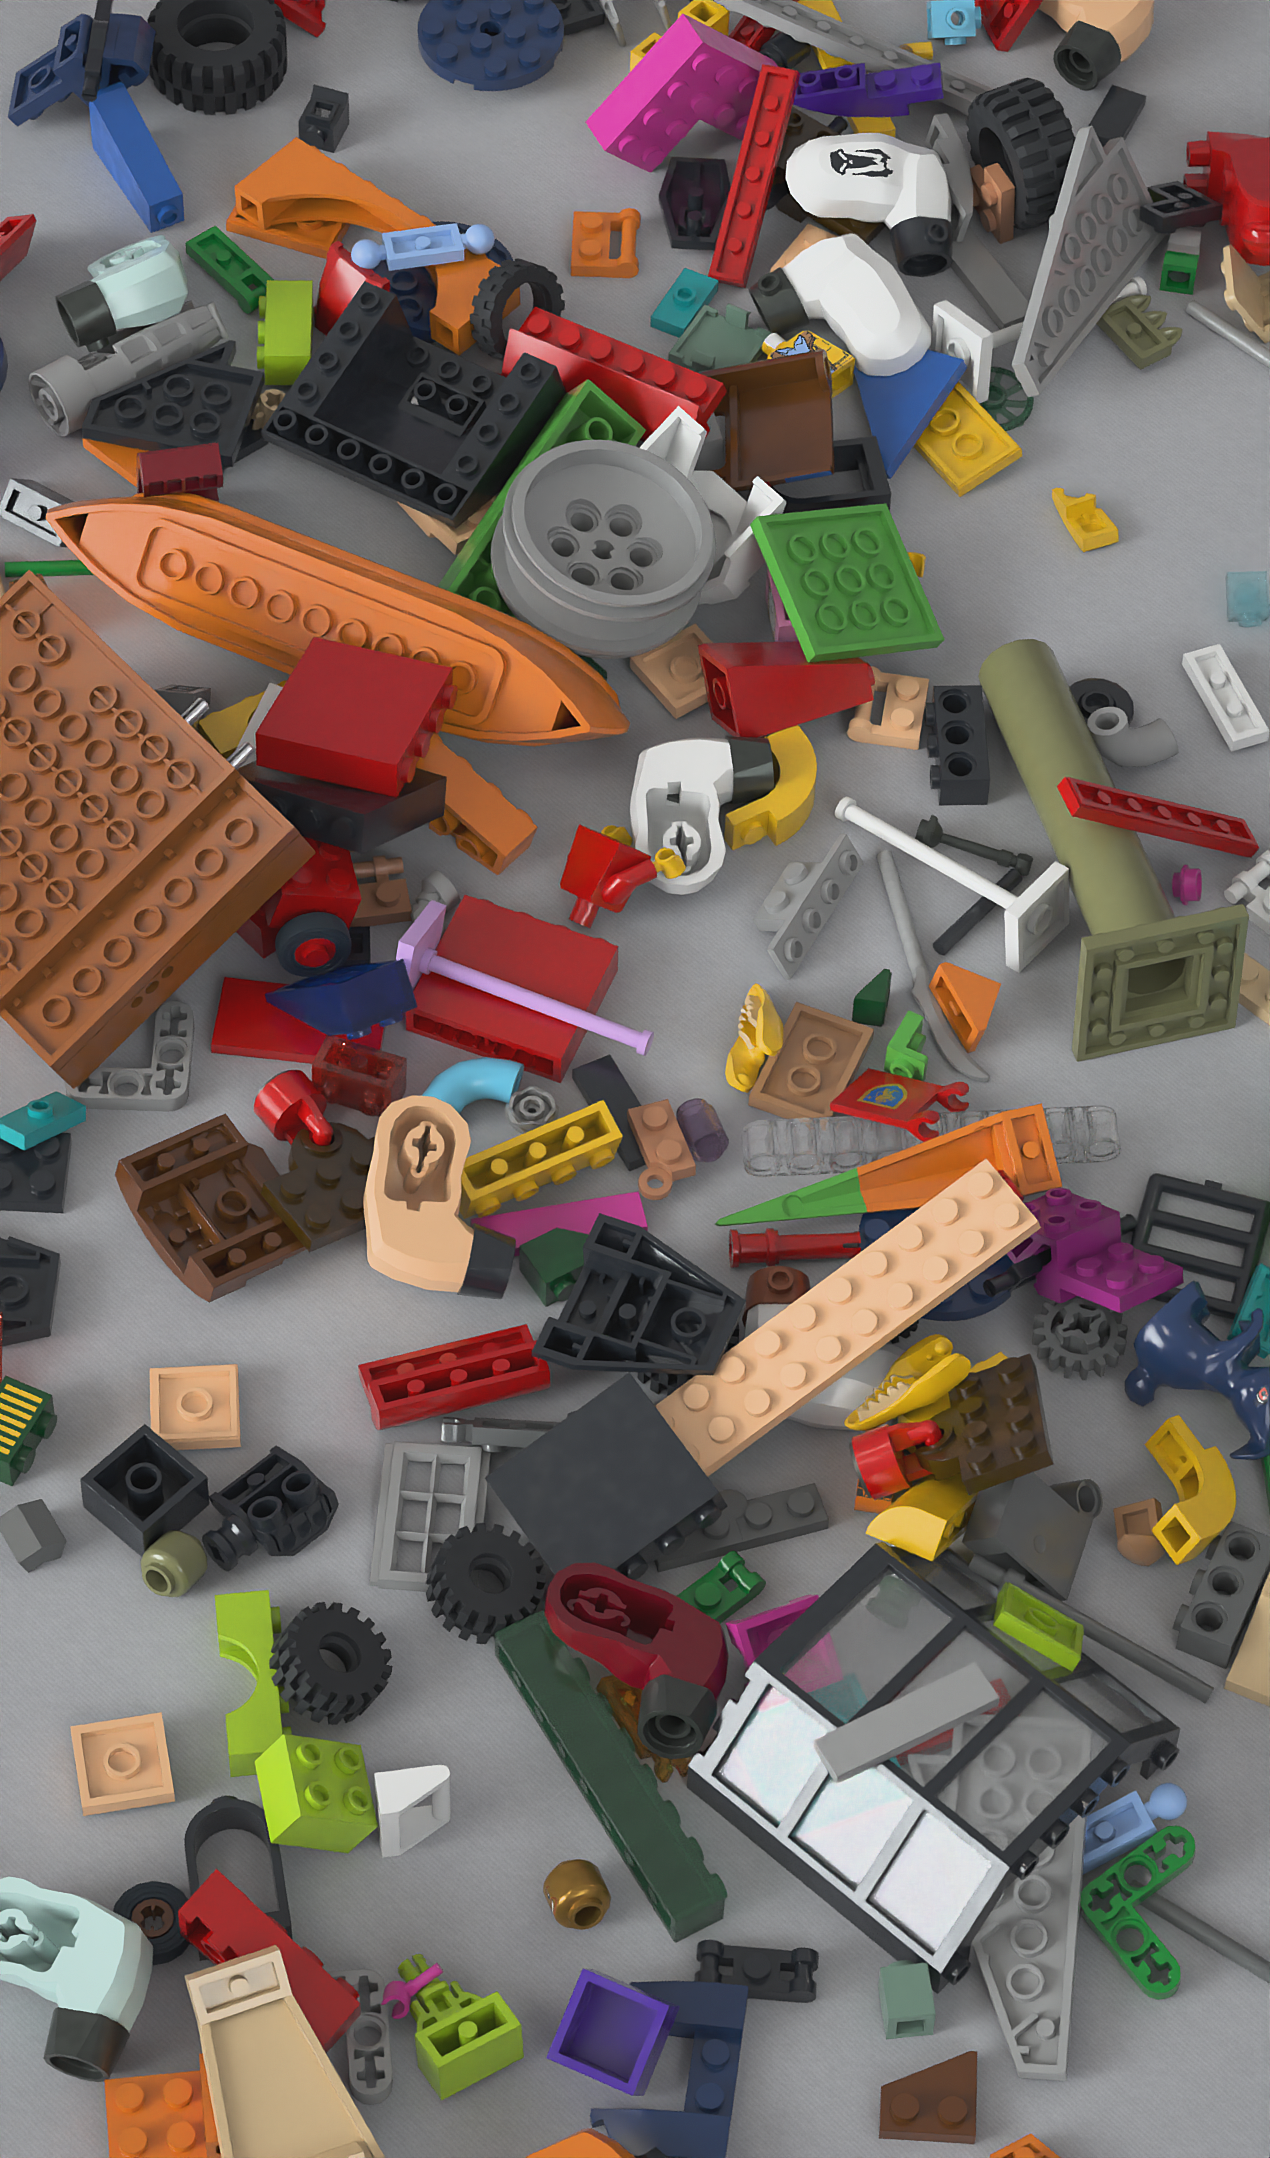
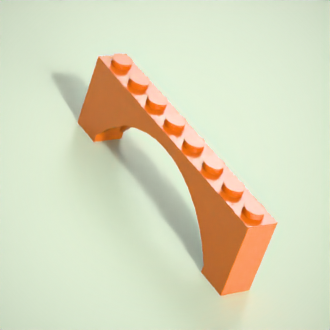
[234,137,521,356]

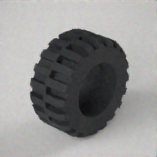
[147,0,288,115]
[966,78,1075,230]

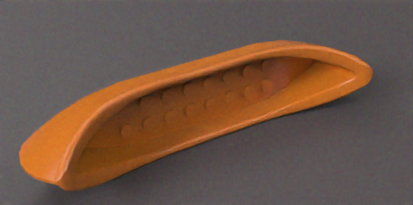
[46,493,630,747]

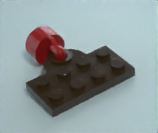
[254,1070,375,1253]
[849,1353,1054,1500]

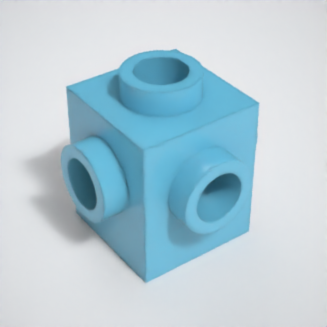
[926,0,981,45]

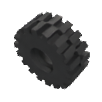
[426,1523,546,1644]
[269,1602,392,1725]

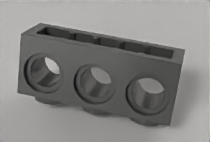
[1173,1521,1270,1669]

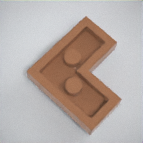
[970,163,1015,244]

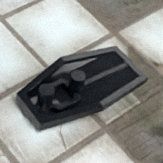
[658,157,731,251]

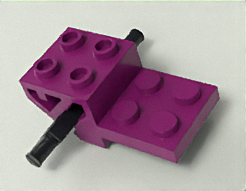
[983,1188,1184,1313]

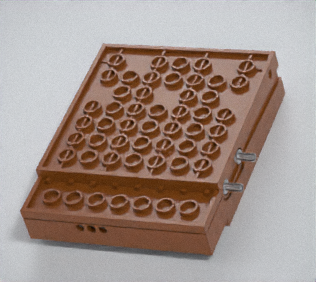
[0,570,316,1089]

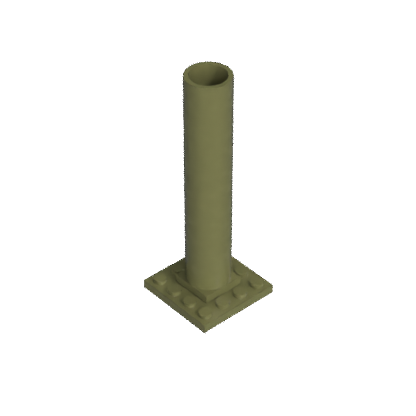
[978,639,1249,1062]

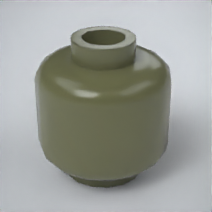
[141,1530,208,1597]

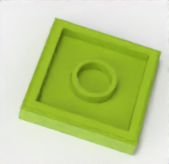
[993,1582,1084,1672]

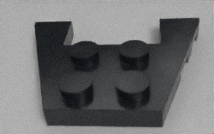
[0,1236,61,1347]

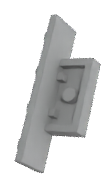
[753,834,864,979]

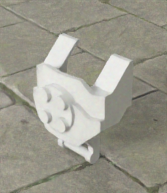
[639,406,786,605]

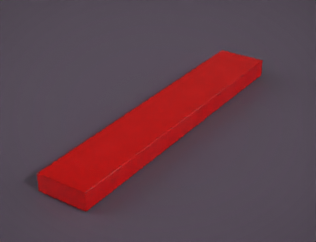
[708,64,800,288]
[1057,777,1259,858]

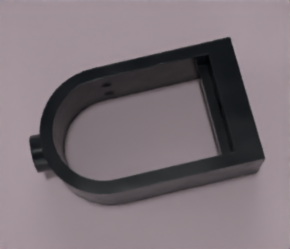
[751,436,891,514]
[184,1795,293,1961]

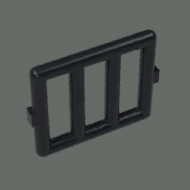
[1130,1173,1270,1320]

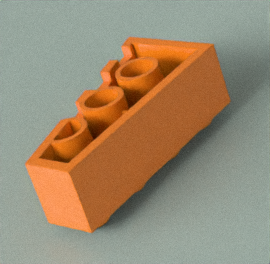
[416,733,538,875]

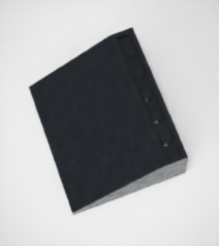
[261,281,566,528]

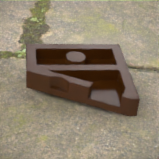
[879,2051,977,2144]

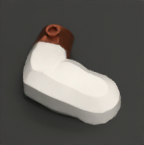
[742,1266,905,1433]

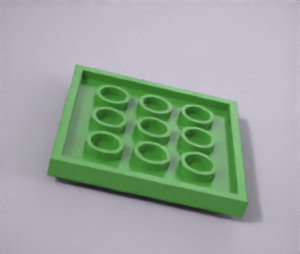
[750,503,945,663]

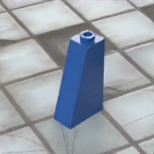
[89,81,185,233]

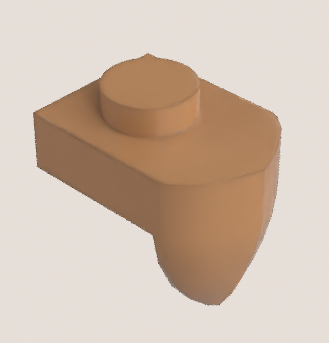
[1113,1498,1166,1566]

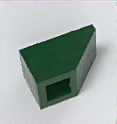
[519,1228,589,1307]

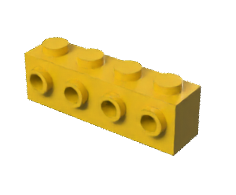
[459,1100,623,1219]

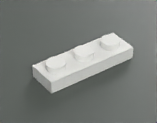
[1182,644,1270,752]

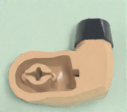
[363,1095,516,1299]

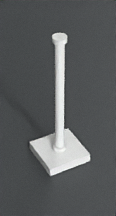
[930,276,1147,403]
[835,796,1069,973]

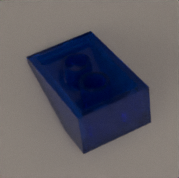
[265,959,418,1040]

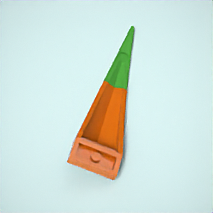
[715,1103,1062,1227]

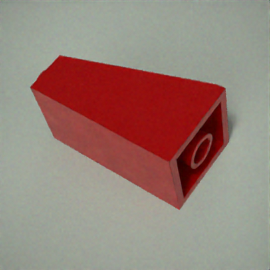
[697,641,875,738]

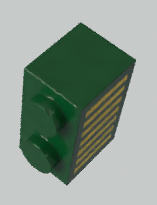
[0,1375,57,1486]

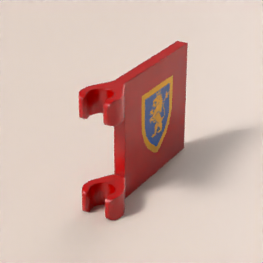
[830,1068,969,1142]

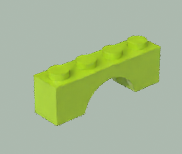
[214,1590,292,1777]

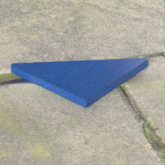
[848,349,967,479]

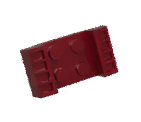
[136,443,223,502]

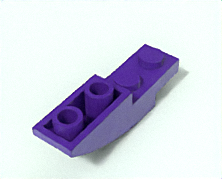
[793,62,944,117]

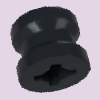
[202,1514,258,1572]

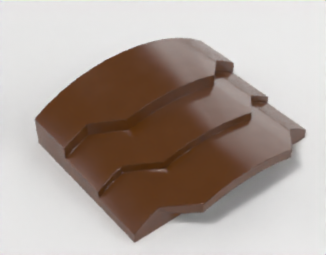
[115,1113,307,1303]

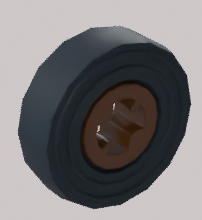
[113,1881,190,1966]

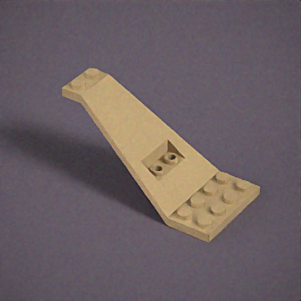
[184,1945,385,2158]

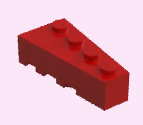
[178,1868,361,2053]

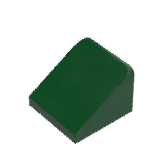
[852,968,892,1027]

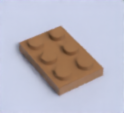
[748,1002,874,1133]

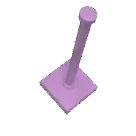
[387,900,654,1056]

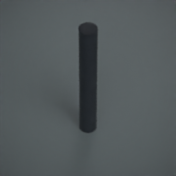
[933,869,1023,955]

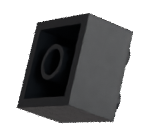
[80,1424,210,1557]

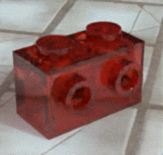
[312,1034,407,1117]

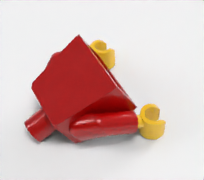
[560,824,686,929]

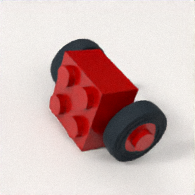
[263,836,362,977]

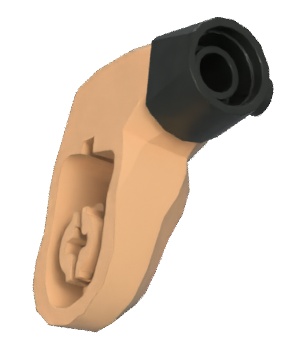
[1038,0,1154,91]

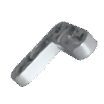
[65,1001,195,1112]
[327,1969,393,2105]

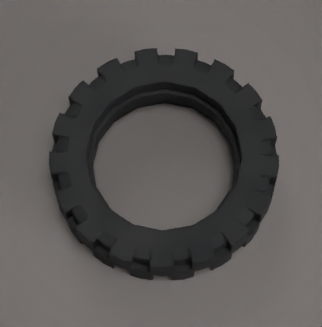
[470,259,565,361]

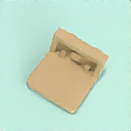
[1221,245,1270,343]

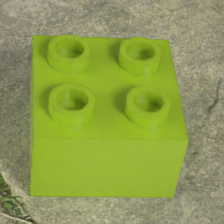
[254,1734,378,1853]

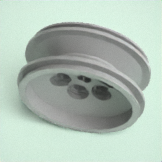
[491,440,716,659]

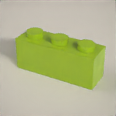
[257,280,313,385]

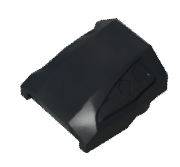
[209,1445,339,1556]

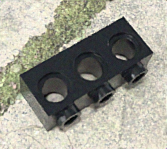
[924,685,990,806]

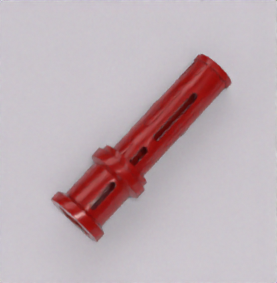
[729,1228,861,1268]

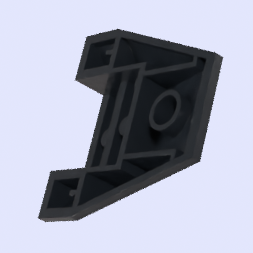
[532,1213,746,1375]

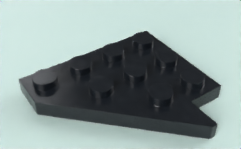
[81,340,265,467]

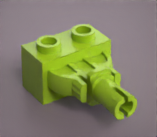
[397,1954,524,2101]

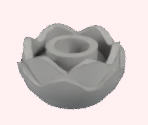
[505,1086,559,1134]

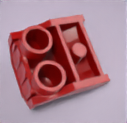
[313,241,390,336]

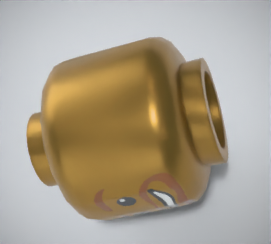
[543,1859,611,1930]

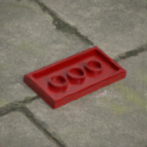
[211,977,389,1071]

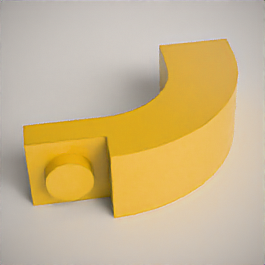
[724,725,817,851]
[1144,1415,1236,1565]

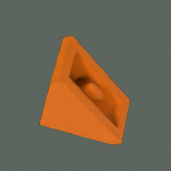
[929,962,1001,1053]

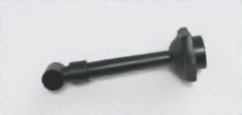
[915,815,1033,875]

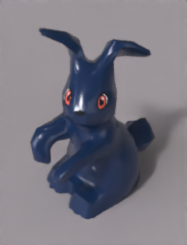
[1124,1280,1270,1460]

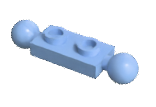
[351,223,495,271]
[1083,1783,1187,1875]

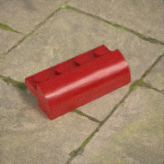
[358,1324,551,1431]

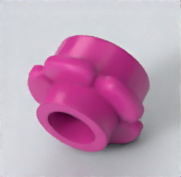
[1172,865,1202,905]

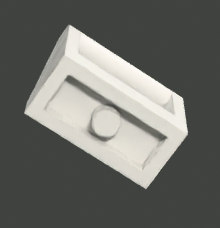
[374,1765,451,1858]

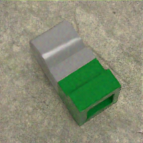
[1159,227,1202,295]

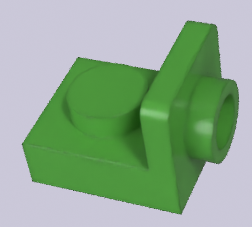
[884,1010,928,1081]

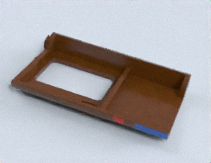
[697,349,834,492]

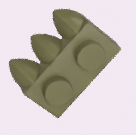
[1096,295,1183,370]

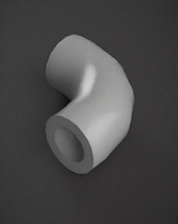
[1087,707,1179,767]

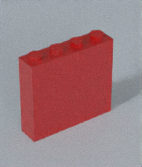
[255,637,458,797]
[405,895,619,1083]

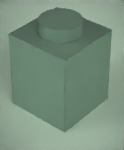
[878,1960,936,2040]

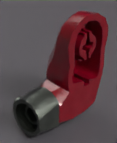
[545,1562,729,1759]

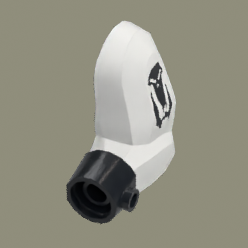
[786,133,953,277]

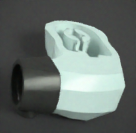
[55,235,188,352]
[0,1877,153,2082]

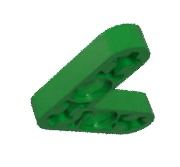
[1080,1825,1196,2000]

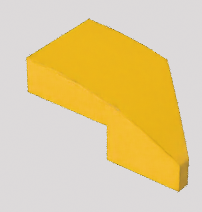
[1052,488,1119,552]

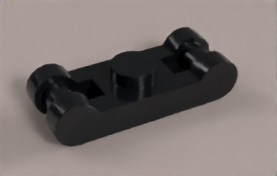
[694,1940,819,2003]

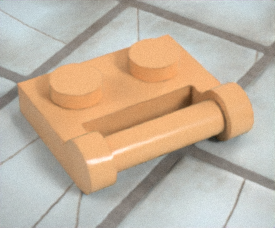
[847,666,929,750]

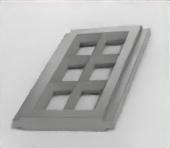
[369,1441,491,1592]

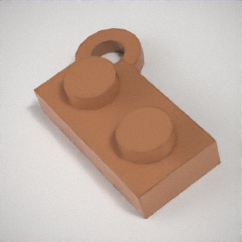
[627,1099,696,1200]

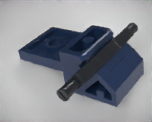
[8,0,155,127]

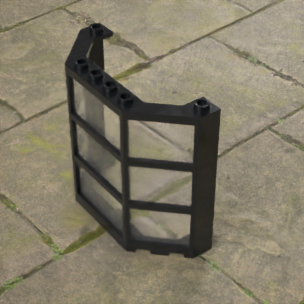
[687,1542,1180,1994]

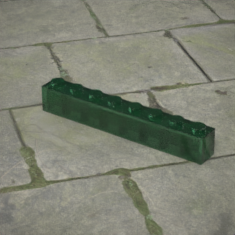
[495,1610,728,1943]

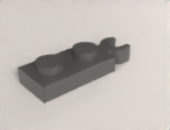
[441,1417,560,1452]

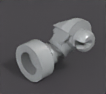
[410,870,461,940]

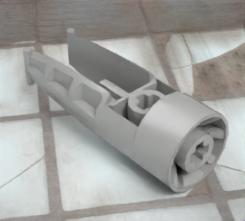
[28,300,229,437]

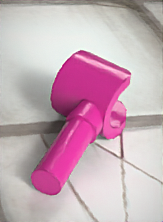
[381,1963,444,2019]

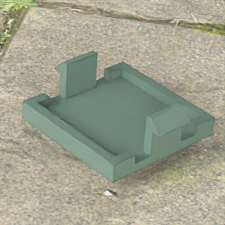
[668,304,772,372]

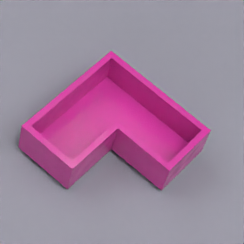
[586,14,778,173]

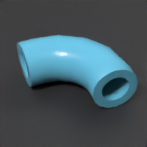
[422,1057,524,1114]

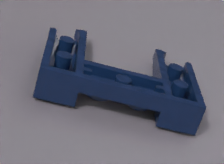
[590,1981,749,2158]

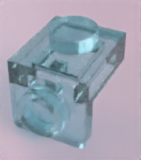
[1225,571,1270,627]

